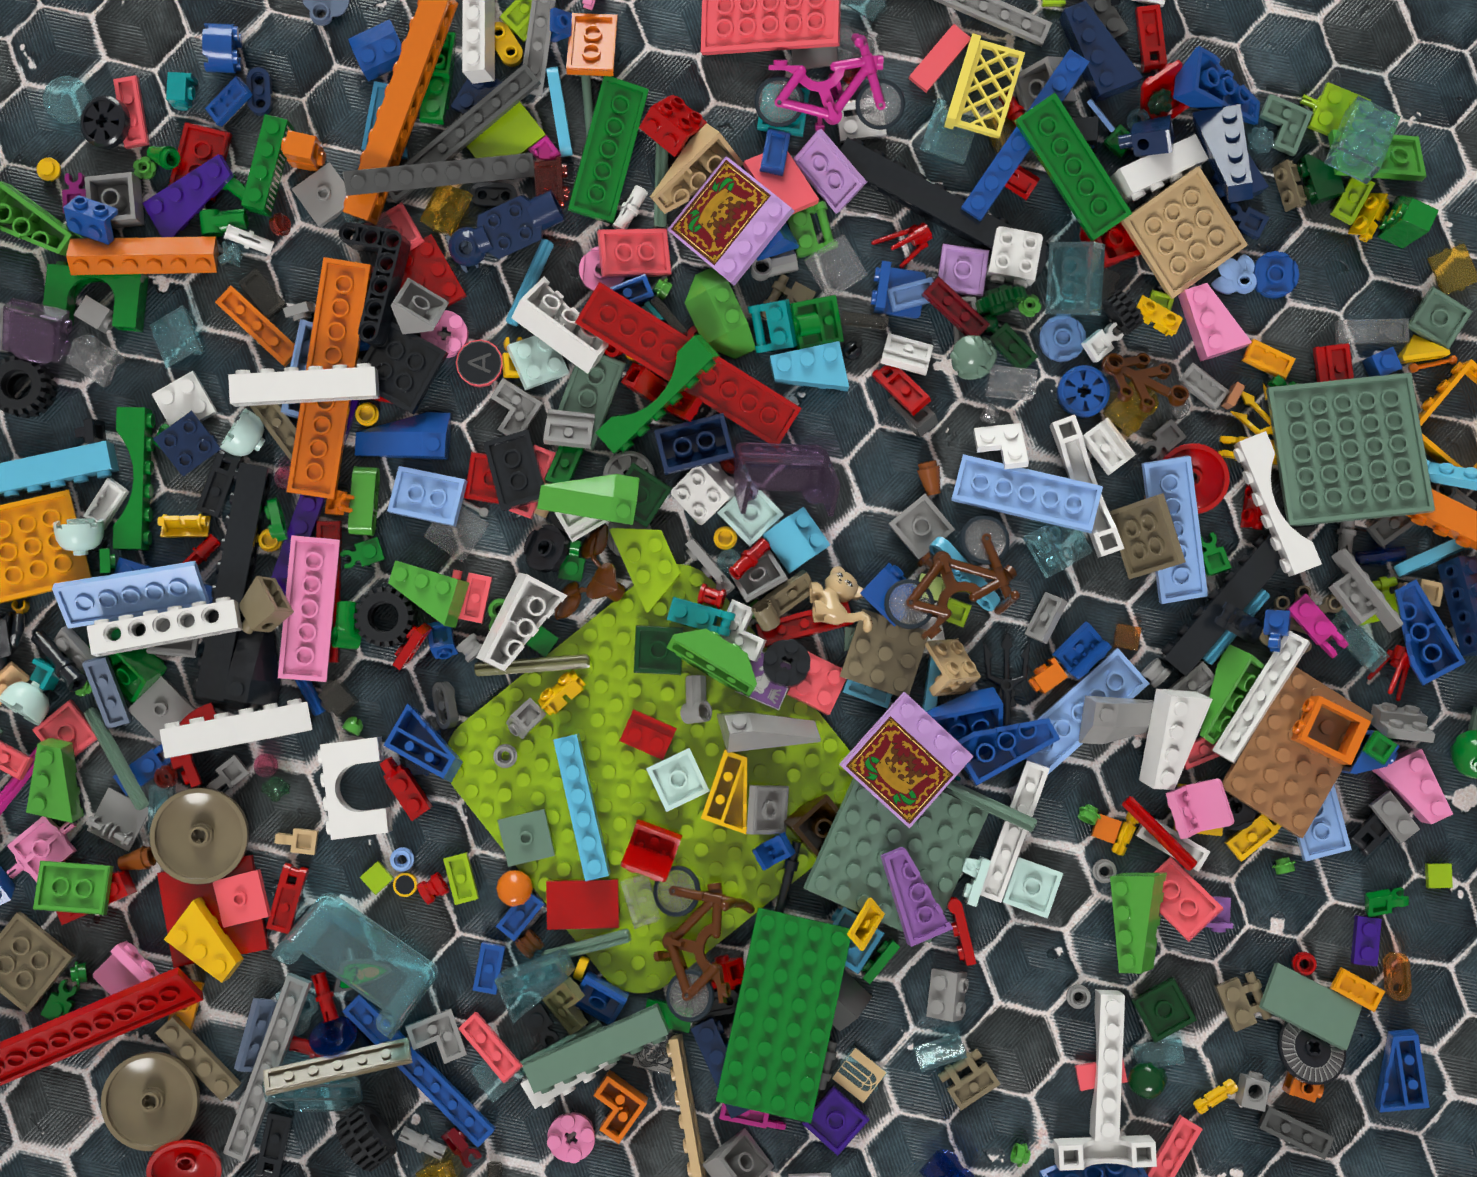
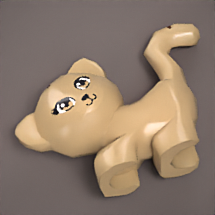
[809,566,873,633]

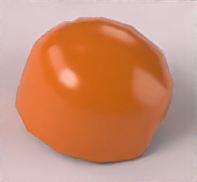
[496,870,533,907]

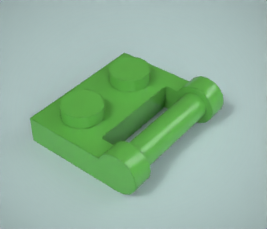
[787,201,838,259]

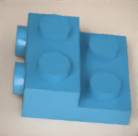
[831,906,885,974]

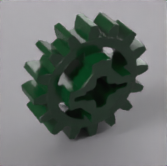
[975,285,1028,316]

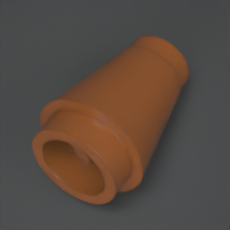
[917,460,941,496]
[118,846,156,871]

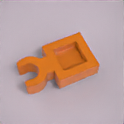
[325,490,355,515]

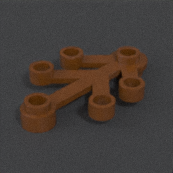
[1101,353,1189,413]

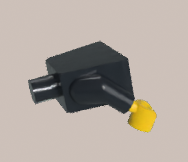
[0,600,30,670]

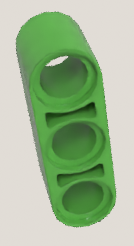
[348,466,380,536]

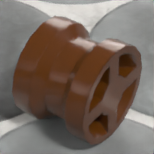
[515,929,545,959]

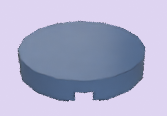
[1038,315,1086,362]

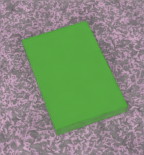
[33,861,114,915]

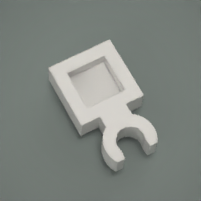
[1081,323,1124,363]

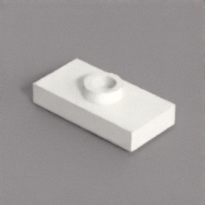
[83,478,129,530]

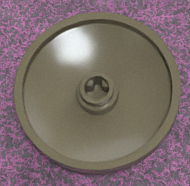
[150,787,249,884]
[101,1051,200,1151]

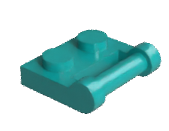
[747,299,797,353]

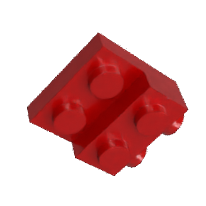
[1079,222,1141,270]

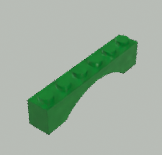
[595,335,719,454]
[113,407,155,551]

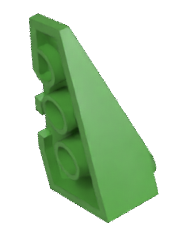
[537,474,639,525]
[1200,644,1265,745]

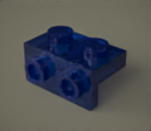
[919,1149,975,1177]

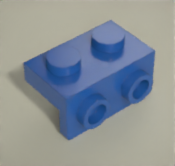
[63,195,118,245]
[1052,621,1112,680]

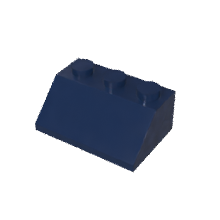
[654,413,735,475]

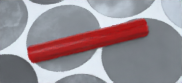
[1122,796,1197,871]

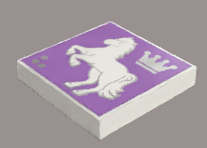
[735,651,791,711]

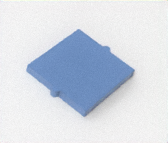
[1087,98,1115,132]

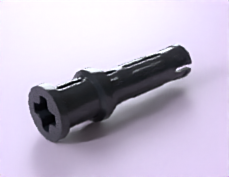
[31,631,87,692]

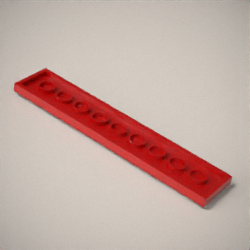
[575,282,801,448]
[0,967,203,1086]

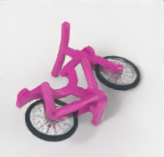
[754,33,905,131]

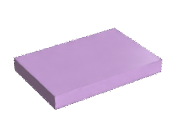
[793,129,867,214]

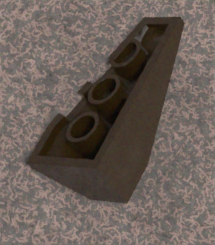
[784,794,839,858]

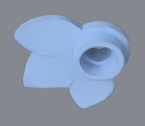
[1211,254,1257,294]

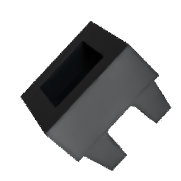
[74,419,106,444]

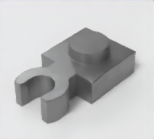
[1142,419,1186,460]

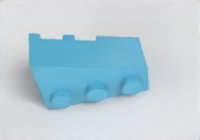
[769,341,849,391]

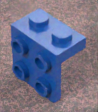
[870,261,926,319]

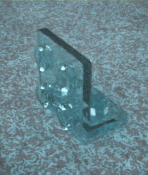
[920,98,976,165]
[1023,524,1092,578]

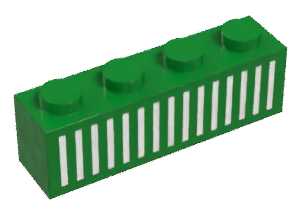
[241,114,294,217]

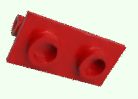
[1240,484,1264,530]

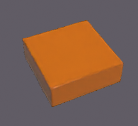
[1091,813,1122,844]

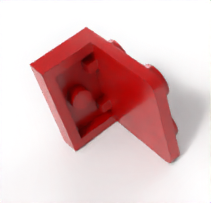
[1140,60,1189,120]
[639,95,707,157]
[621,819,683,882]

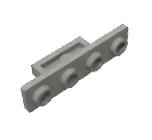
[1328,547,1403,633]

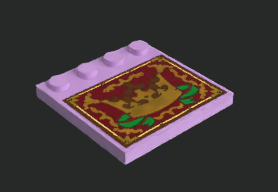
[667,156,794,286]
[839,692,973,829]

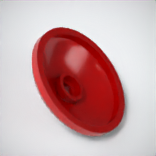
[1162,443,1230,514]
[146,1140,222,1177]

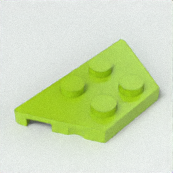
[609,528,681,613]

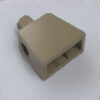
[239,576,294,634]

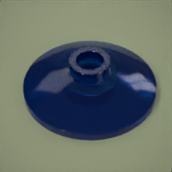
[309,1016,358,1056]

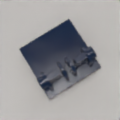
[153,410,221,476]

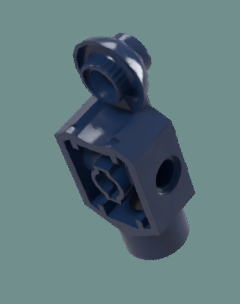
[448,190,565,267]

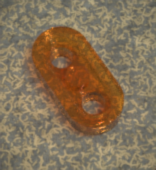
[1383,952,1412,1001]

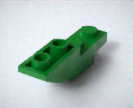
[419,32,456,125]

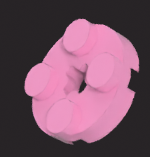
[579,246,625,292]
[421,310,469,358]
[547,1112,595,1163]

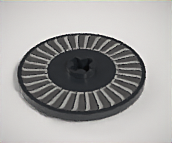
[1277,1021,1346,1085]

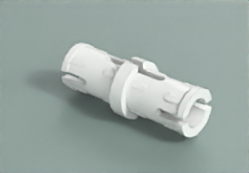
[612,185,648,229]
[224,224,274,255]

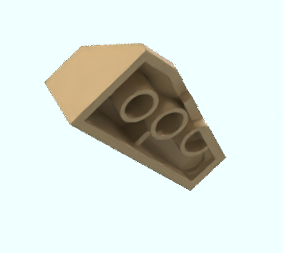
[650,123,743,214]

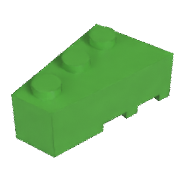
[388,560,469,628]

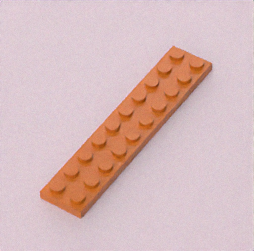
[286,257,372,500]

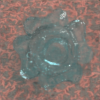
[1247,126,1275,154]
[217,241,243,268]

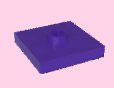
[802,1086,870,1156]

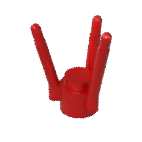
[871,223,932,269]
[1367,645,1410,701]

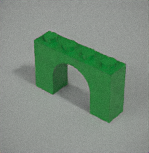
[41,261,149,332]

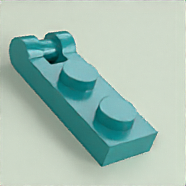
[667,597,736,637]

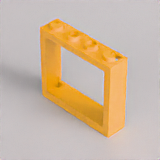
[1419,359,1477,469]

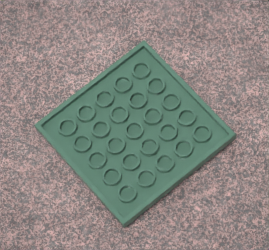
[1266,373,1435,527]
[803,778,989,943]

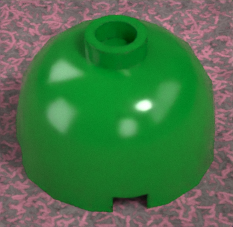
[1450,730,1477,779]

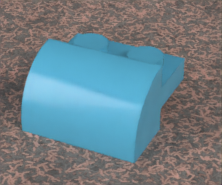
[762,507,830,574]

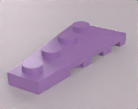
[880,847,953,947]

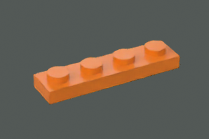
[215,285,295,367]

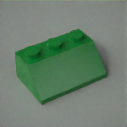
[88,629,167,704]

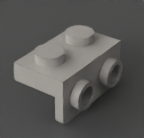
[926,968,969,1022]

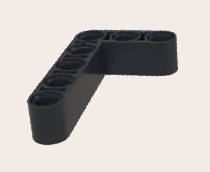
[339,222,410,348]

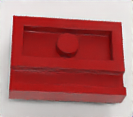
[1313,343,1354,382]
[619,709,677,760]

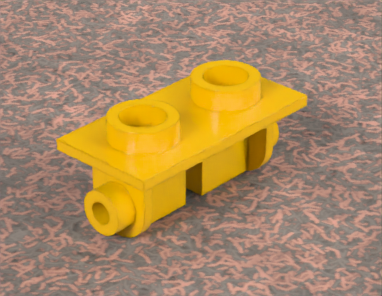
[1348,193,1390,242]
[1136,295,1183,336]
[158,514,211,538]
[537,669,586,715]

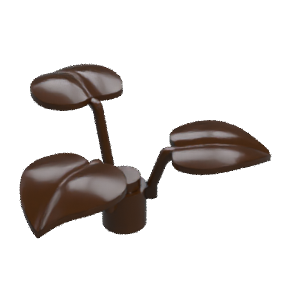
[554,523,625,620]

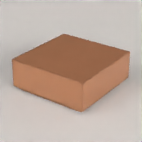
[1220,382,1245,410]

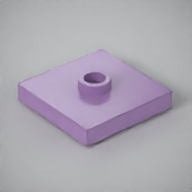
[938,244,989,298]

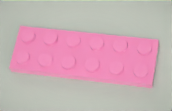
[278,535,341,682]

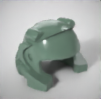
[950,335,997,380]

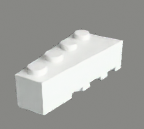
[1139,689,1213,790]

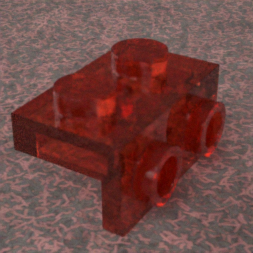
[534,157,569,209]

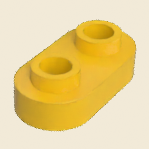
[495,22,524,67]

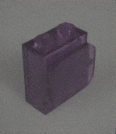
[2,298,72,364]

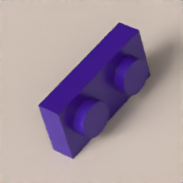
[1351,915,1382,967]

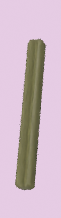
[474,654,590,676]

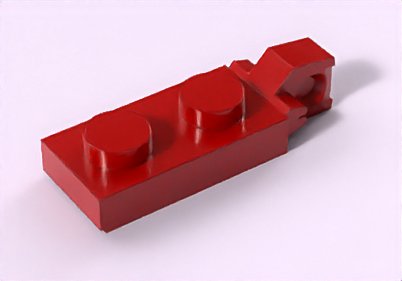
[380,756,433,821]

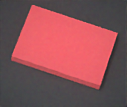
[743,151,819,214]
[597,228,671,278]
[1154,856,1224,942]

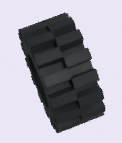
[1102,289,1144,335]

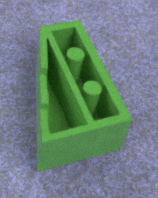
[26,738,84,823]

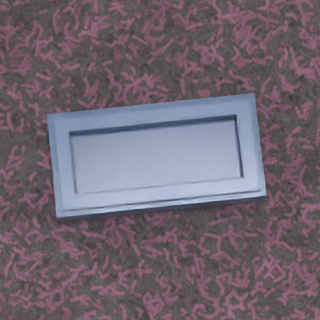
[887,277,933,313]

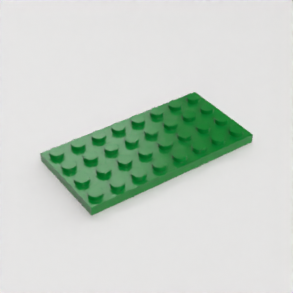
[715,907,851,1123]

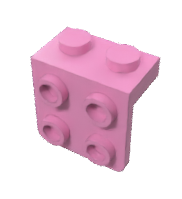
[1165,779,1234,839]
[93,940,160,995]

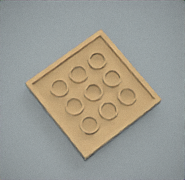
[1121,166,1248,299]

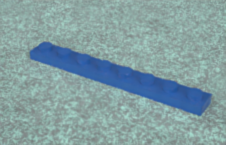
[961,49,1090,222]
[342,993,496,1148]

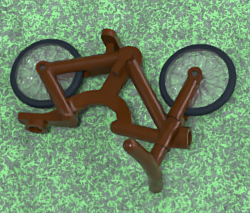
[884,516,1020,640]
[653,866,755,1022]

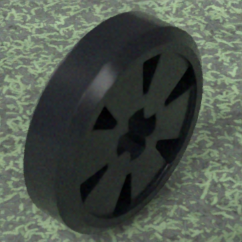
[80,95,130,149]

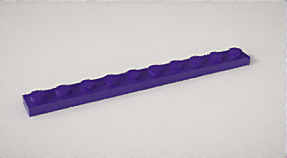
[271,400,360,596]

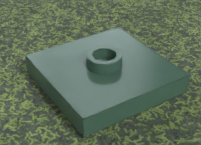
[1405,286,1473,349]
[498,809,555,867]

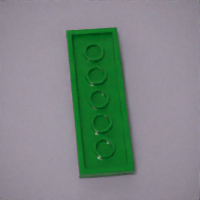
[567,76,649,224]
[1014,93,1133,241]

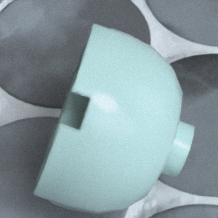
[220,408,265,456]
[53,518,104,556]
[0,681,50,726]

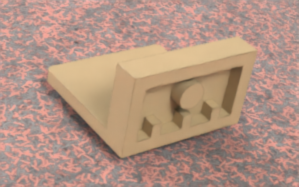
[925,639,981,697]

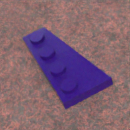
[142,154,234,237]

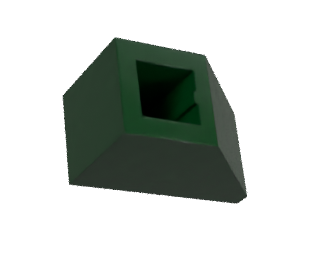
[1297,154,1345,206]

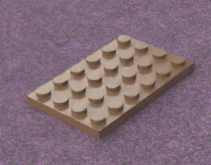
[1222,667,1373,838]

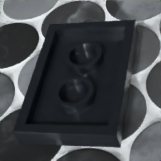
[483,429,545,511]

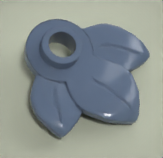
[303,0,350,26]

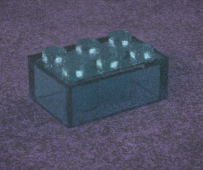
[1324,95,1401,184]
[1045,242,1105,316]

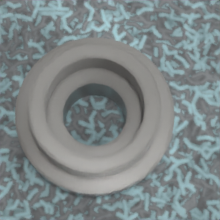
[493,744,518,768]
[1092,859,1117,883]
[1066,984,1091,1009]

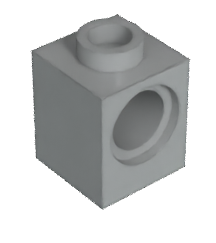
[74,295,113,334]
[1235,1071,1270,1112]

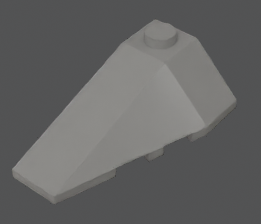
[717,711,821,753]

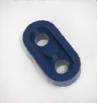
[246,67,273,116]

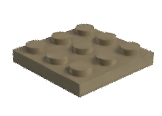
[1109,493,1186,579]
[839,609,928,697]
[0,911,76,1014]

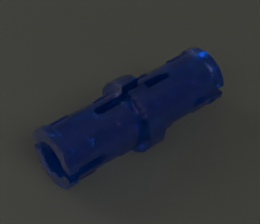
[1354,546,1407,566]

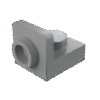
[506,698,547,739]

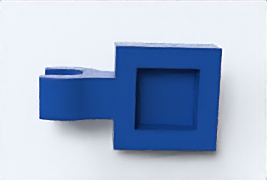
[1263,610,1291,652]

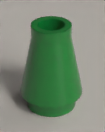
[147,146,180,170]

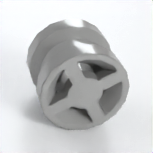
[456,633,483,663]
[1141,658,1171,688]

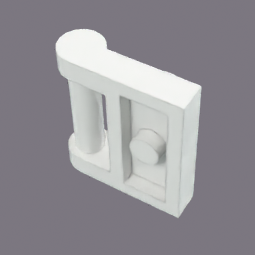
[834,97,887,143]

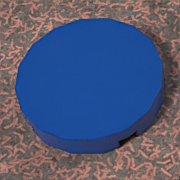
[1253,251,1299,299]

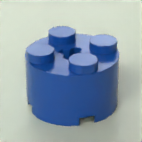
[202,23,242,73]

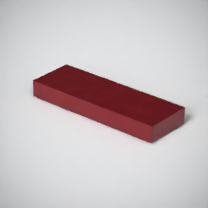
[922,276,990,336]

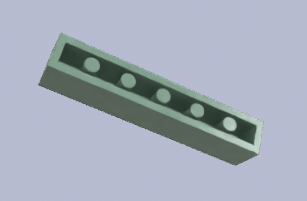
[522,1003,669,1094]

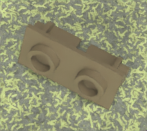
[1272,159,1307,212]

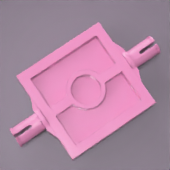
[6,816,77,882]

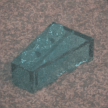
[494,947,575,1024]

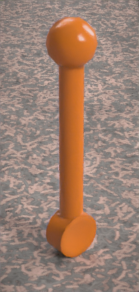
[1408,355,1458,373]

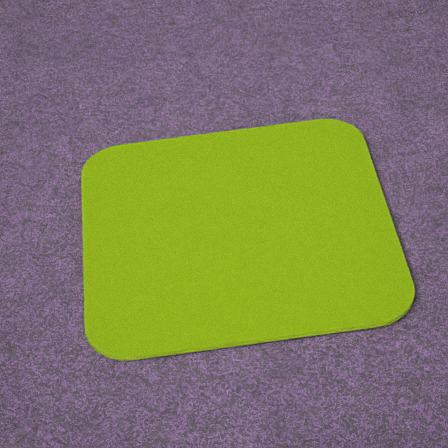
[448,564,853,993]

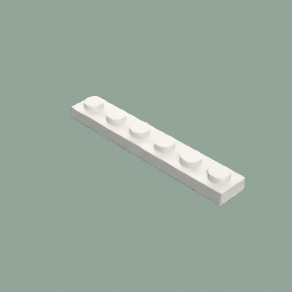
[1212,631,1310,764]
[980,760,1050,903]

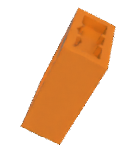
[1291,696,1371,765]

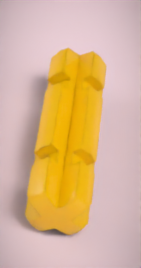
[1111,812,1139,856]
[1193,1079,1238,1114]

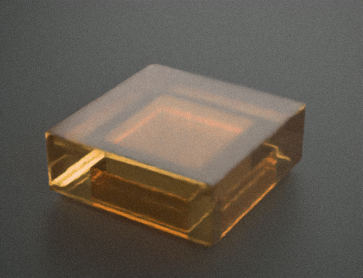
[1113,623,1141,651]

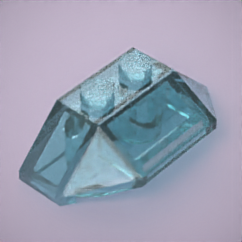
[262,1063,363,1112]

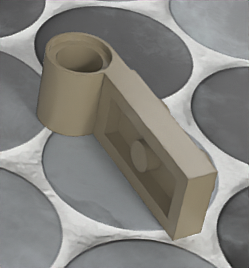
[751,570,812,631]

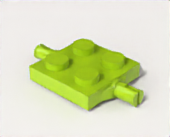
[1300,82,1378,136]

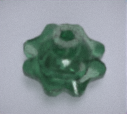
[1147,88,1173,116]
[261,777,291,802]

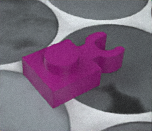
[62,173,86,214]

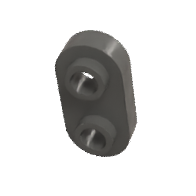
[432,681,459,729]

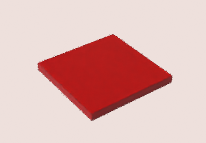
[157,855,269,967]

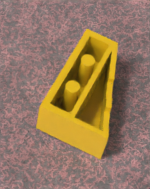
[701,749,747,834]
[164,897,244,983]

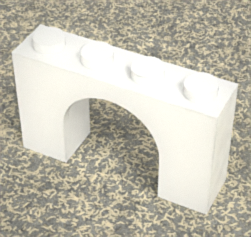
[317,737,393,840]

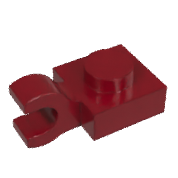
[441,1128,482,1168]

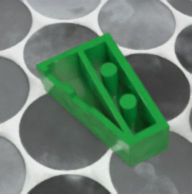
[1377,196,1439,249]

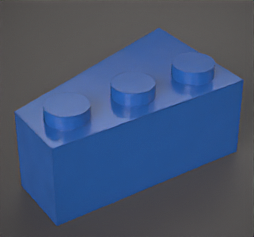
[383,703,463,782]
[1374,1029,1430,1113]

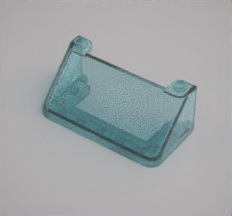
[271,893,438,1040]

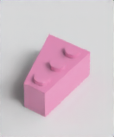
[1178,283,1252,362]
[1372,748,1453,824]

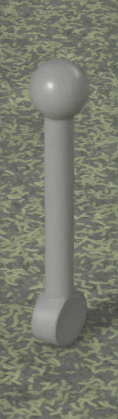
[462,499,488,518]

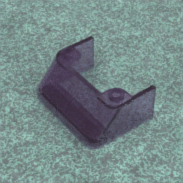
[734,442,841,516]

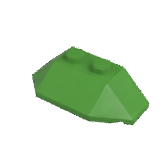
[684,268,755,360]
[667,629,757,697]

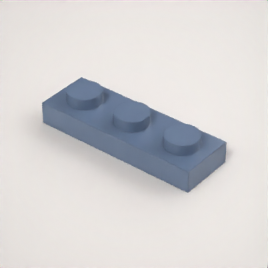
[82,655,132,729]
[234,998,277,1072]

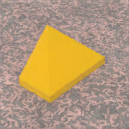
[1398,335,1450,364]
[847,897,885,951]

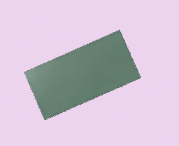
[558,354,626,451]
[1259,963,1362,1051]

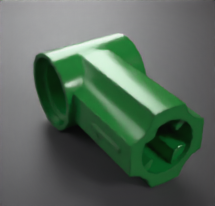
[199,209,249,237]
[331,601,361,650]

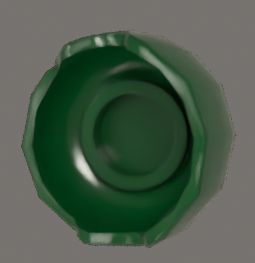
[1128,1062,1168,1099]

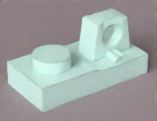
[962,856,991,907]

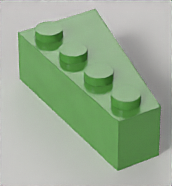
[0,181,83,256]
[1110,873,1167,974]

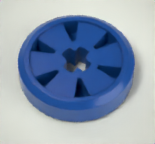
[1057,365,1110,418]

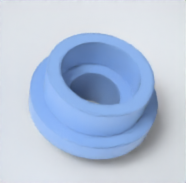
[390,847,414,872]

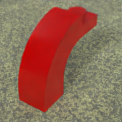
[621,363,703,422]
[170,703,217,788]

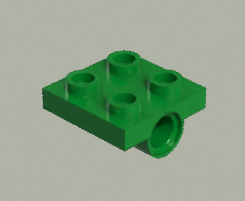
[790,295,844,350]

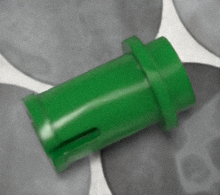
[222,174,246,201]

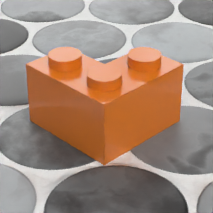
[593,1070,648,1144]

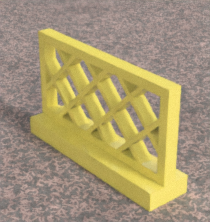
[944,33,1025,139]

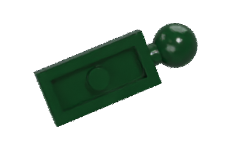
[982,313,1038,374]

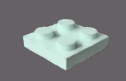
[506,336,569,390]
[717,480,784,547]
[646,748,710,812]
[1002,857,1063,919]

